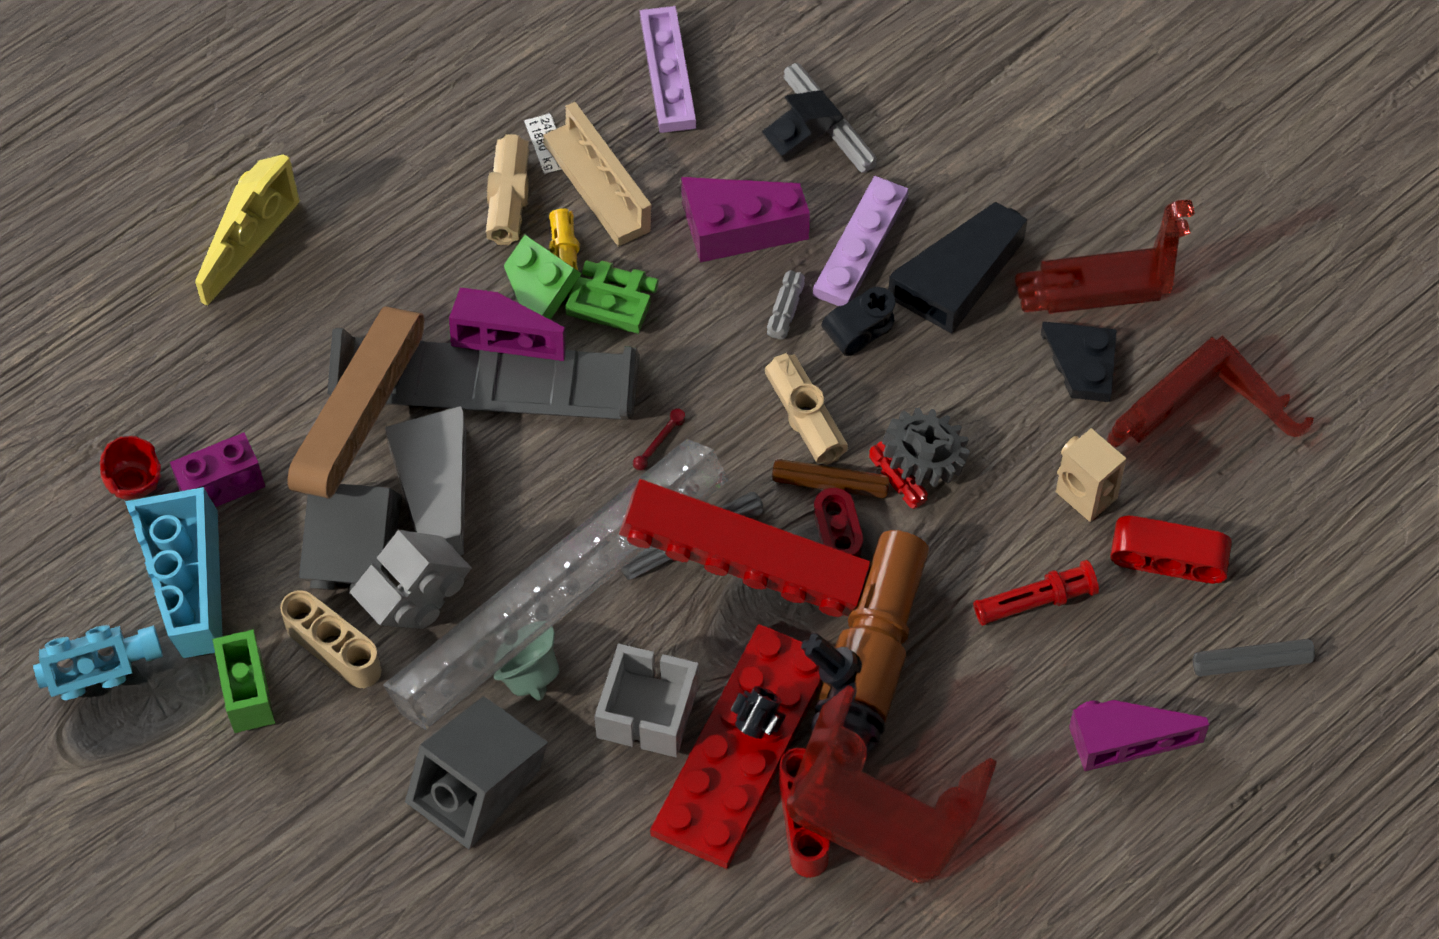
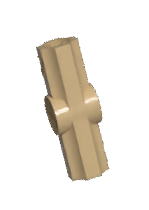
[486,134,529,245]
[765,353,848,465]

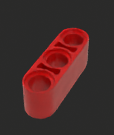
[1110,516,1232,584]
[779,748,829,878]

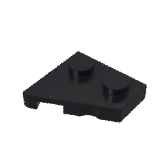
[1041,321,1117,402]

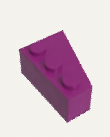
[681,177,810,263]

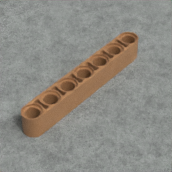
[288,306,425,499]

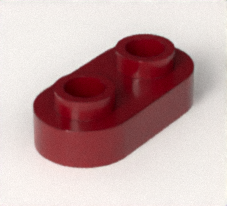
[814,488,863,557]

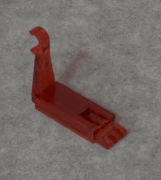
[1015,200,1195,314]
[1107,335,1314,448]

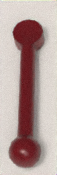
[633,409,685,471]

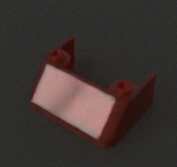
[787,685,997,884]

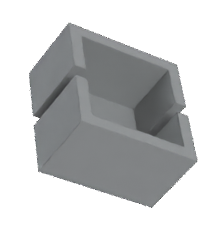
[350,530,472,629]
[594,643,699,758]

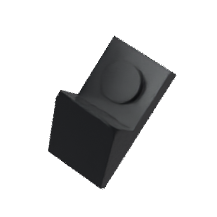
[762,90,844,163]

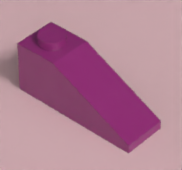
[449,287,566,361]
[1069,700,1209,771]

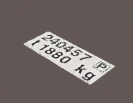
[524,114,561,174]

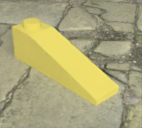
[195,154,300,306]

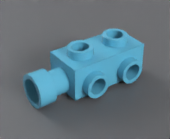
[33,625,163,700]

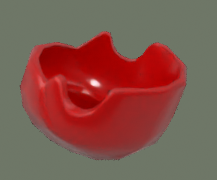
[100,436,161,500]

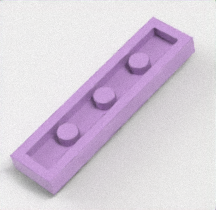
[640,6,696,133]
[813,176,909,306]

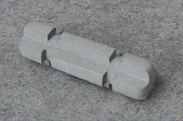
[767,270,805,340]

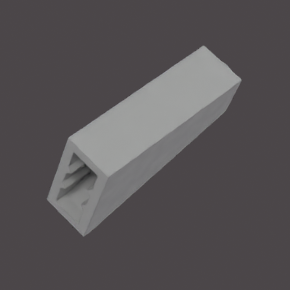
[385,406,467,555]

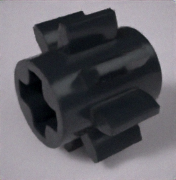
[730,686,786,739]

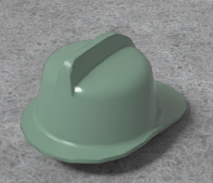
[494,624,559,701]

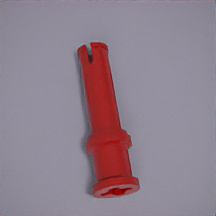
[973,560,1099,626]

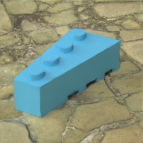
[125,487,222,658]

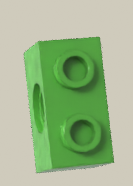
[212,630,275,733]

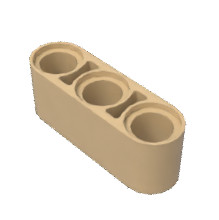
[280,590,382,688]

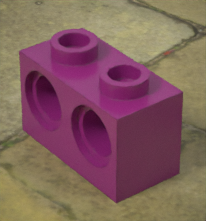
[170,432,266,507]

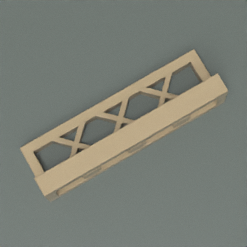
[543,102,651,247]

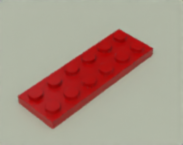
[650,624,823,869]

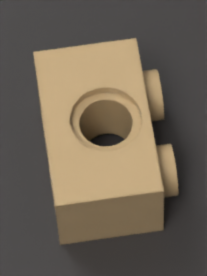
[1056,428,1127,522]

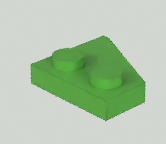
[504,235,582,320]

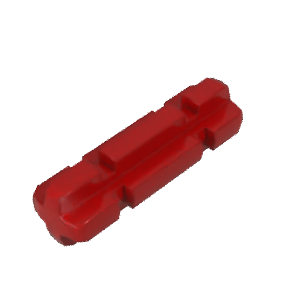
[869,441,928,509]

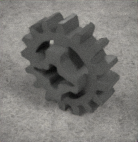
[882,408,970,487]

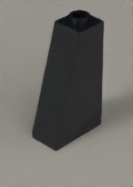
[888,202,1028,334]

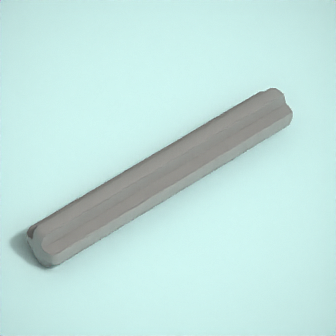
[784,63,877,173]

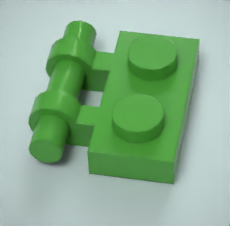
[566,260,659,334]

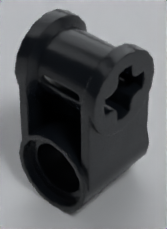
[821,287,895,356]

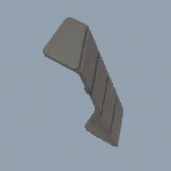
[328,328,640,420]

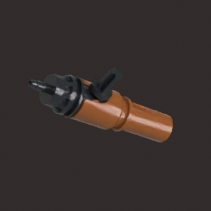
[801,530,929,793]

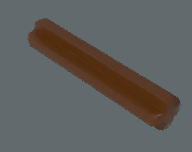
[772,459,889,498]

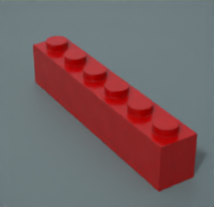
[618,479,870,617]

